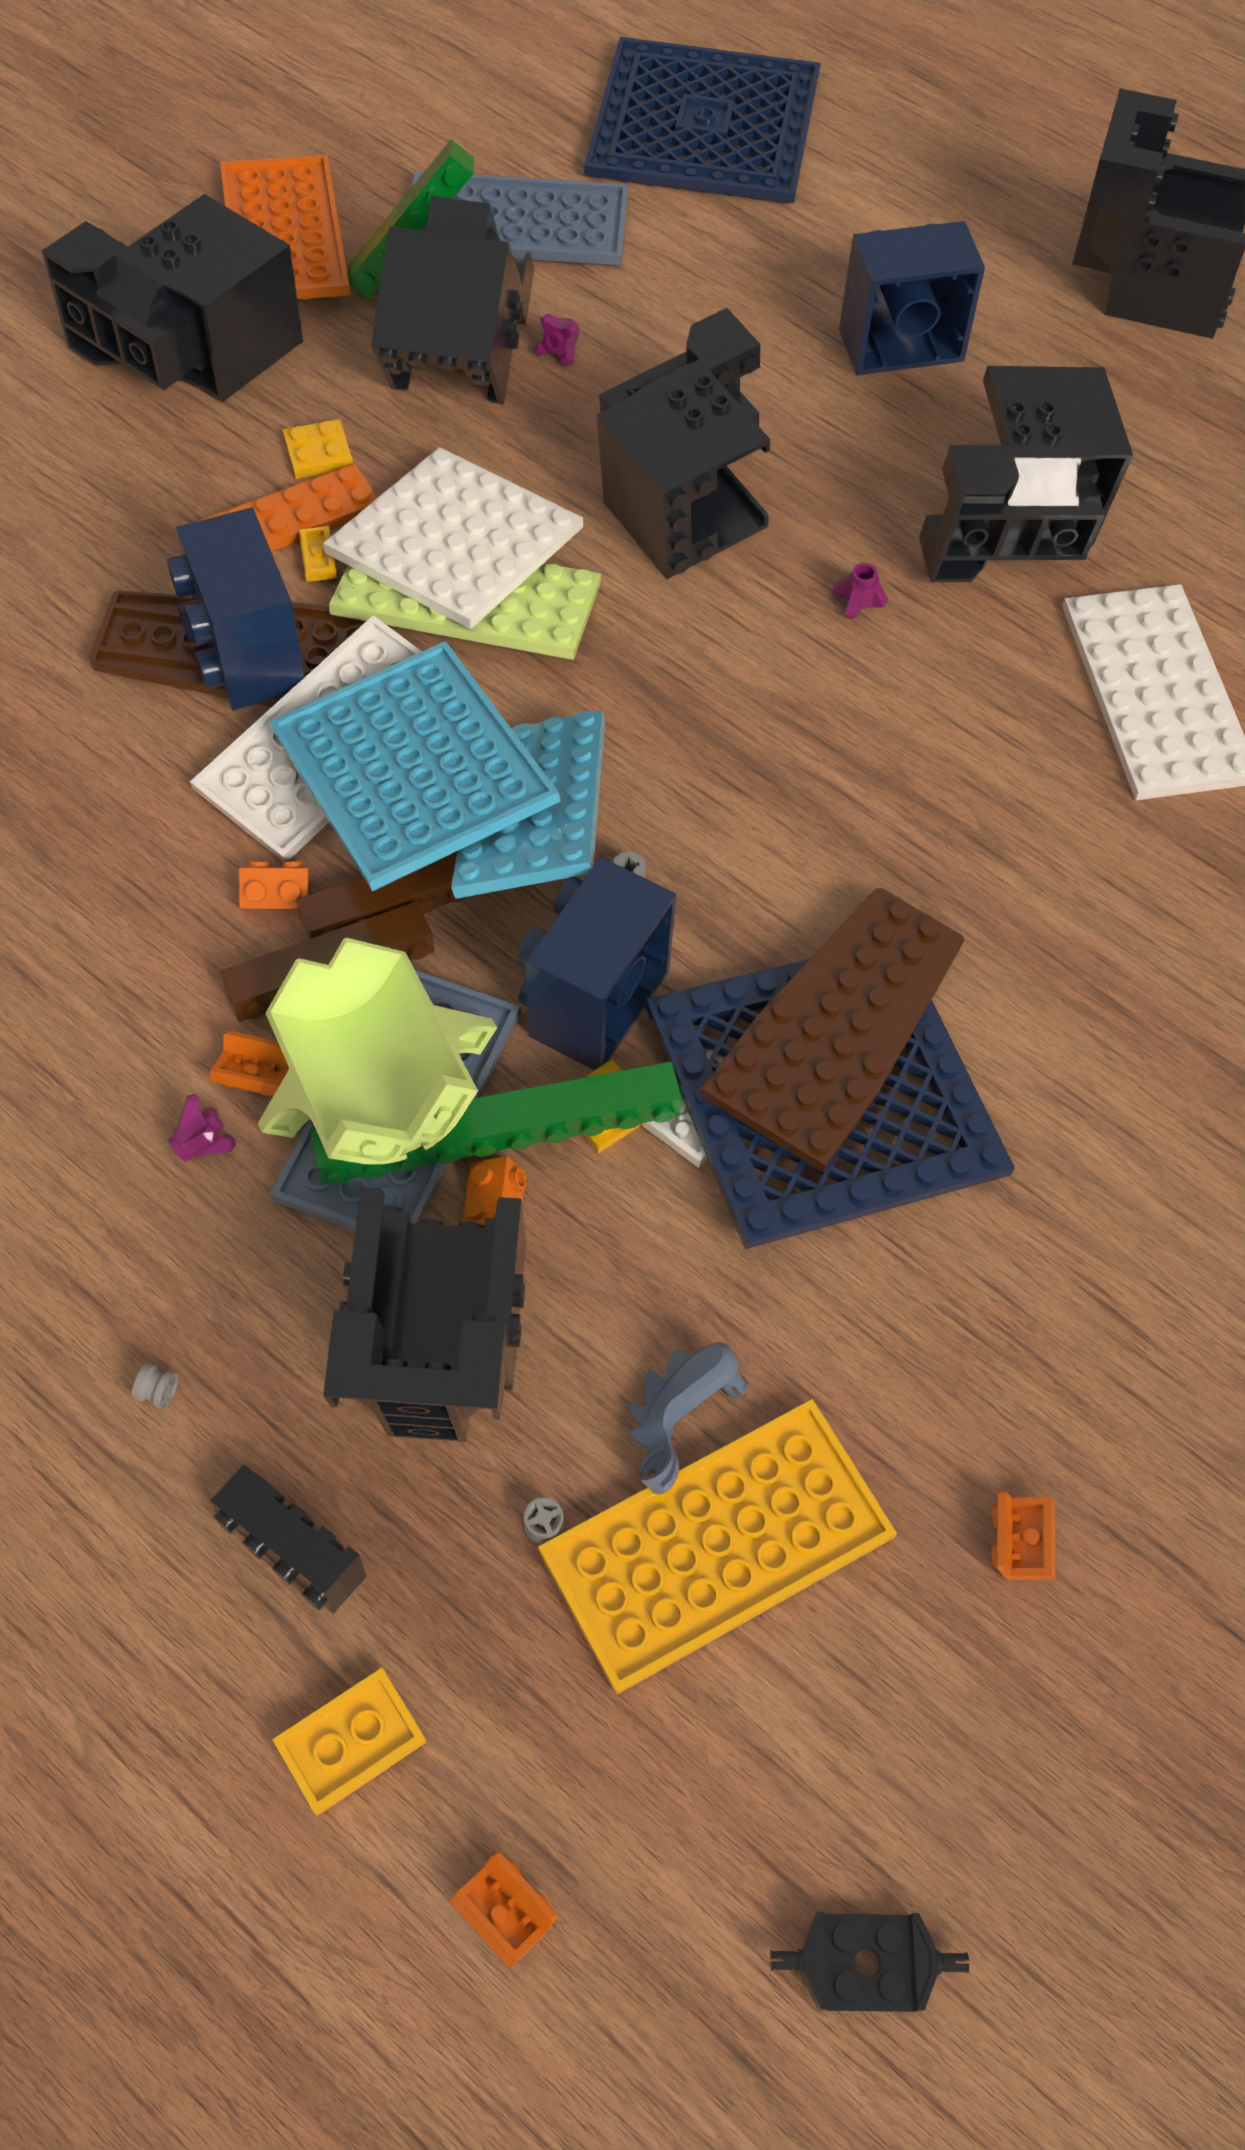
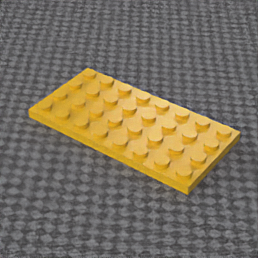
[538,1399,897,1695]

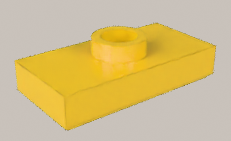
[299,526,337,582]

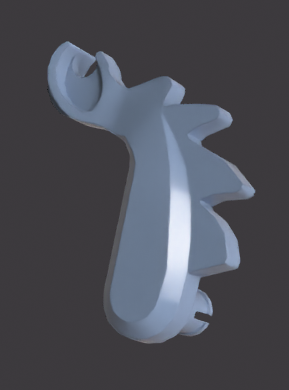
[628,1342,748,1494]

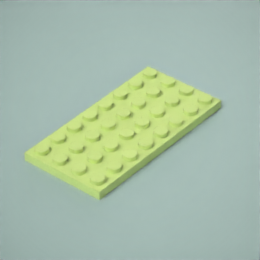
[329,563,601,660]

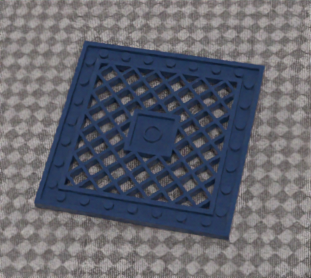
[584,37,821,203]
[645,959,1015,1250]

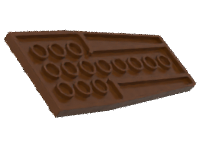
[89,591,393,707]
[699,888,964,1172]

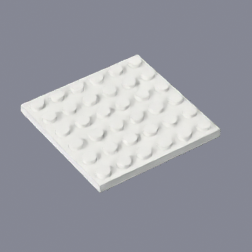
[323,447,583,629]

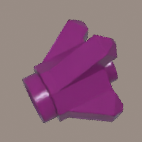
[534,314,579,367]
[832,563,888,619]
[168,1094,236,1162]

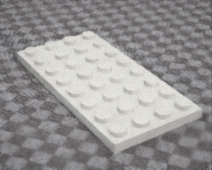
[1062,584,1245,800]
[190,615,422,862]

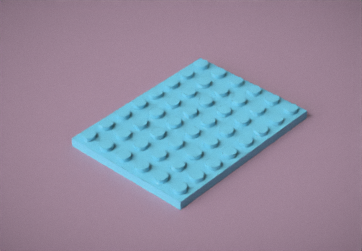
[269,641,561,891]

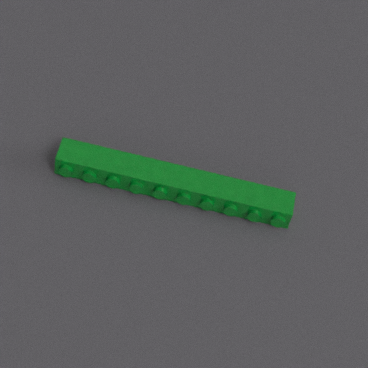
[310,1061,682,1185]

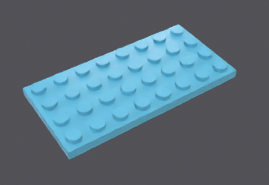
[451,710,605,899]

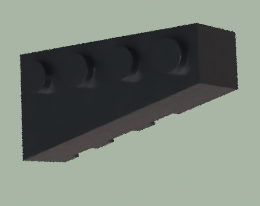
[210,1465,367,1614]

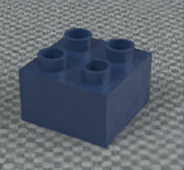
[839,221,985,375]
[166,507,304,711]
[517,857,676,1071]

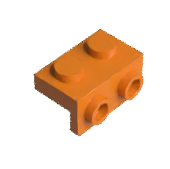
[239,862,312,910]
[210,1030,289,1096]
[462,1156,527,1228]
[991,1491,1055,1581]
[449,1851,558,1970]

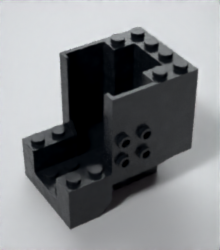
[1072,88,1245,339]
[42,194,303,402]
[371,196,534,404]
[596,308,770,579]
[919,366,1133,582]
[323,1187,526,1442]

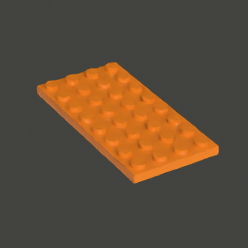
[220,154,350,300]

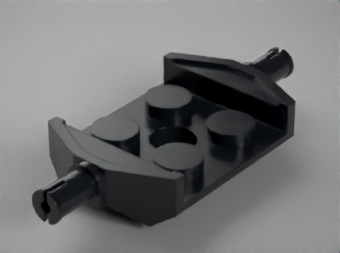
[770,1912,969,2012]

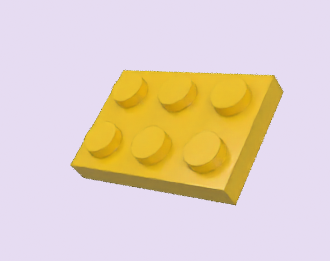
[272,1668,427,1817]

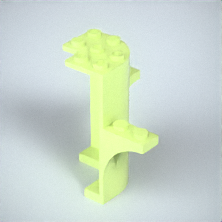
[258,938,497,1164]

